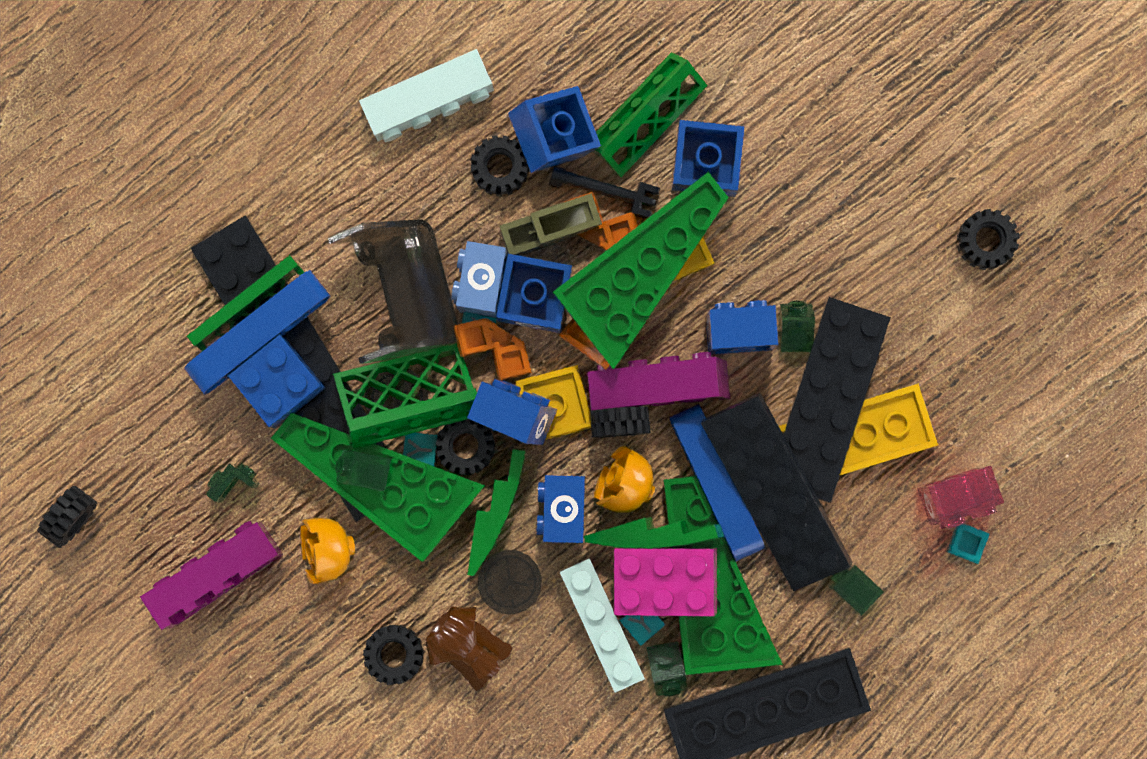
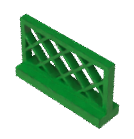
[333,343,477,449]

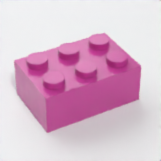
[614,548,717,616]

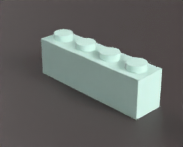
[359,49,494,142]
[560,558,645,693]

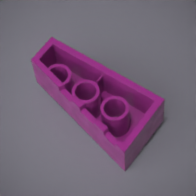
[588,352,731,411]
[140,520,283,630]

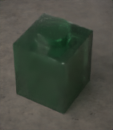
[829,564,884,616]

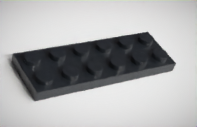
[783,297,891,503]
[701,393,853,591]
[663,647,871,759]

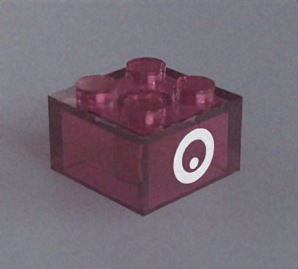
[917,465,1004,529]

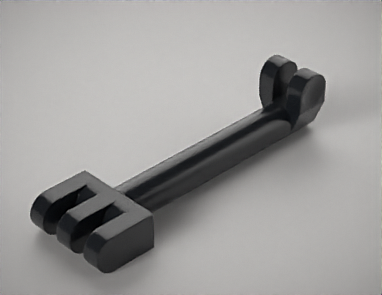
[548,166,660,219]

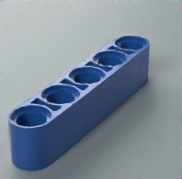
[184,270,331,395]
[669,404,765,562]

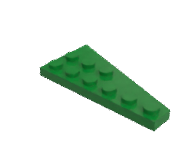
[553,172,729,370]
[271,413,485,562]
[663,476,783,675]

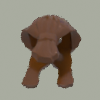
[425,607,513,691]

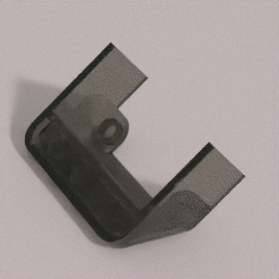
[328,219,458,364]

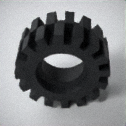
[471,135,529,197]
[957,209,1020,270]
[590,406,650,438]
[436,419,495,475]
[37,486,97,548]
[363,625,424,685]

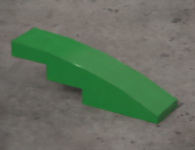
[467,449,526,576]
[583,517,724,548]

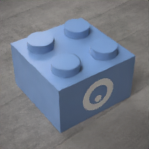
[451,241,508,318]

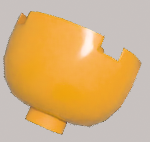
[594,446,655,513]
[300,518,355,584]

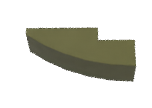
[500,193,602,256]

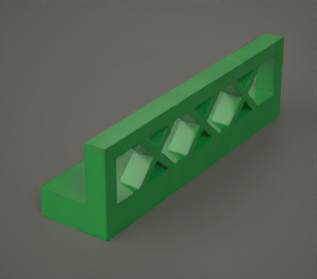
[592,52,708,177]
[187,255,305,352]

